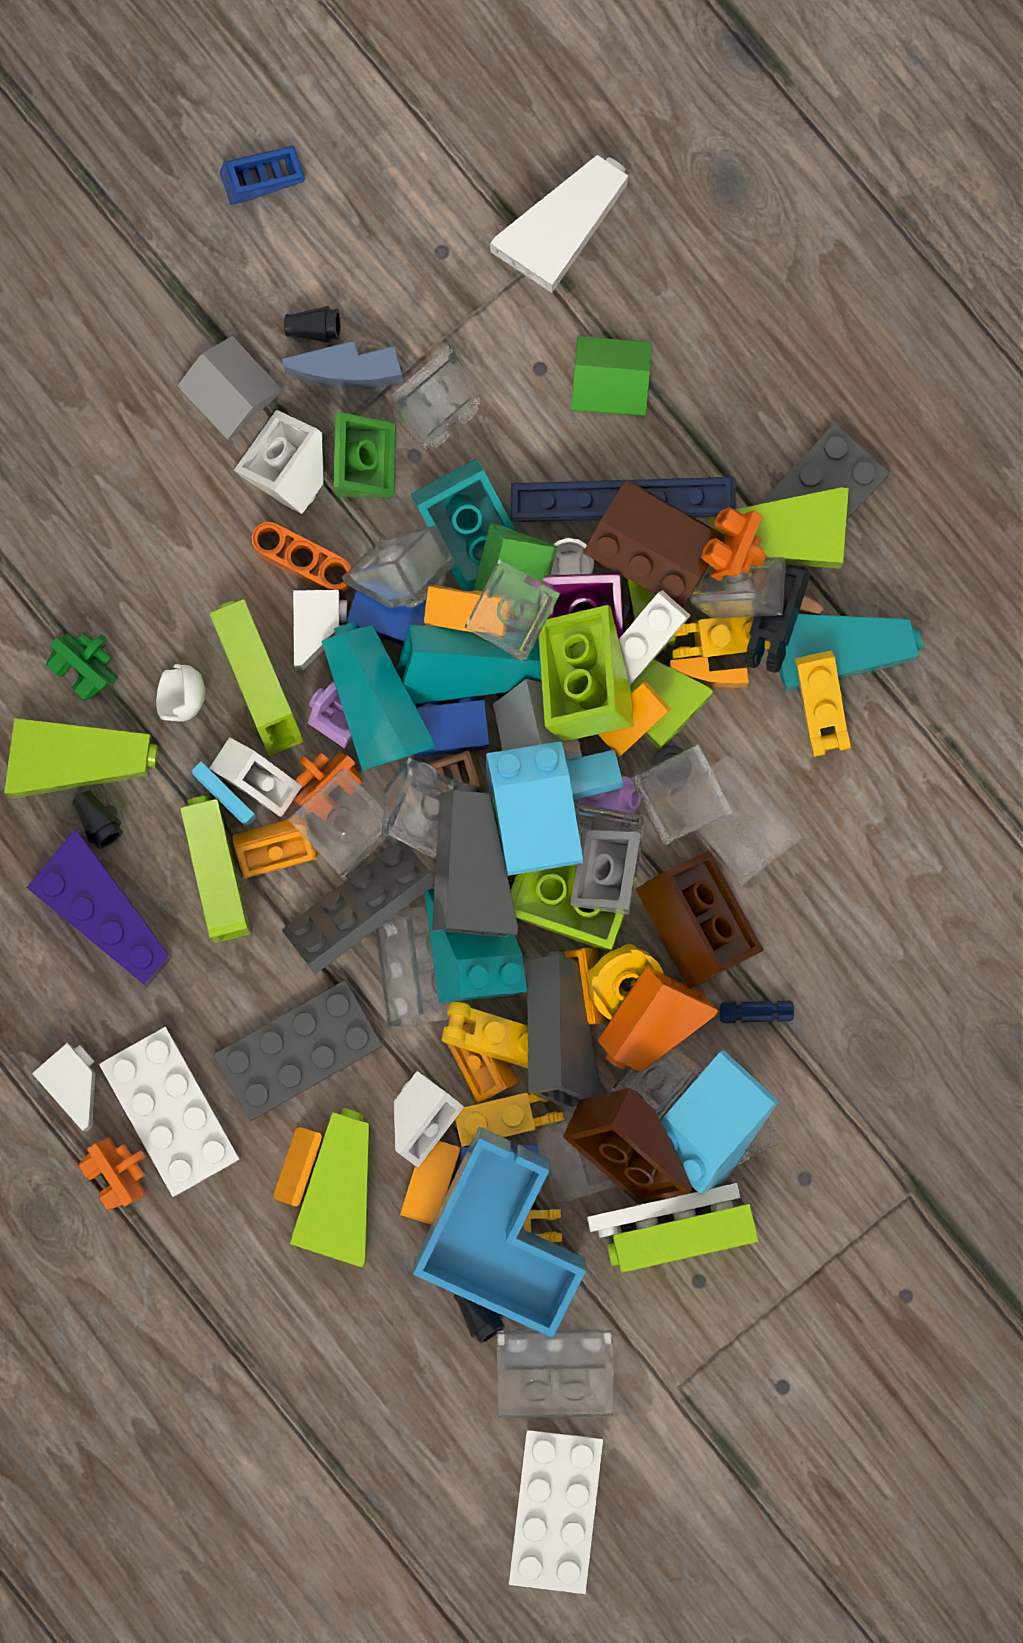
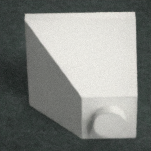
[234,410,324,514]

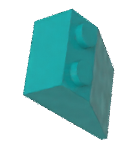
[410,459,516,592]
[424,889,527,1004]

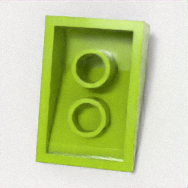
[538,605,633,742]
[510,864,637,952]

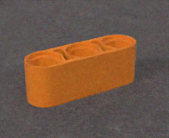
[251,522,354,595]

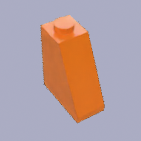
[598,966,719,1072]

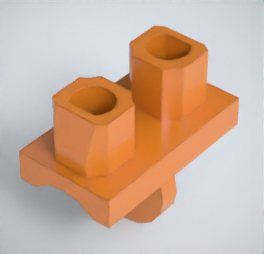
[700,507,766,581]
[293,751,363,820]
[78,1137,147,1210]

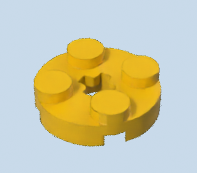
[586,944,664,1020]

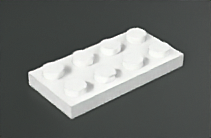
[99,1027,240,1197]
[509,1430,603,1594]

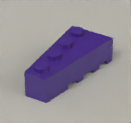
[26,829,171,987]

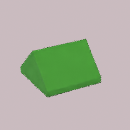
[571,336,652,417]
[334,412,396,498]
[473,523,558,619]

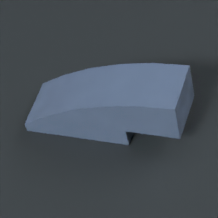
[282,341,403,388]

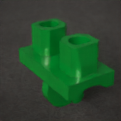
[46,633,118,700]

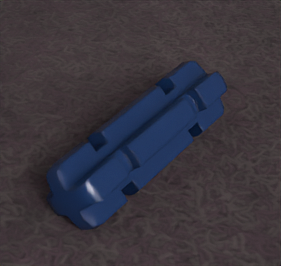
[719,1000,794,1023]

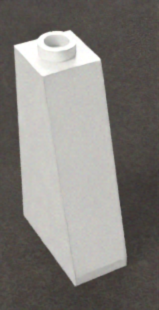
[490,155,628,293]

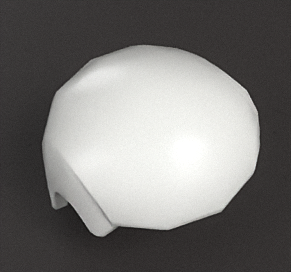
[156,664,206,722]

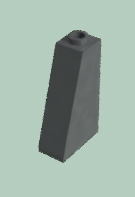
[432,784,518,937]
[527,951,601,1110]

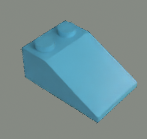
[485,741,583,876]
[661,1050,779,1194]

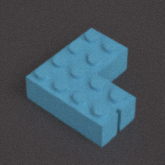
[413,1127,586,1338]

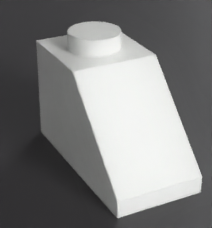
[293,590,348,671]
[209,737,302,817]
[32,1043,96,1132]
[394,1071,464,1168]

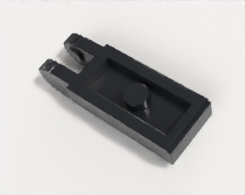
[745,563,811,673]

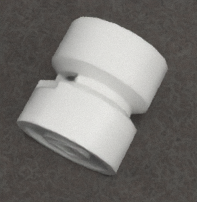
[551,538,594,575]

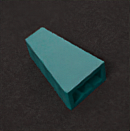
[779,614,923,693]
[322,622,435,771]
[396,625,541,704]

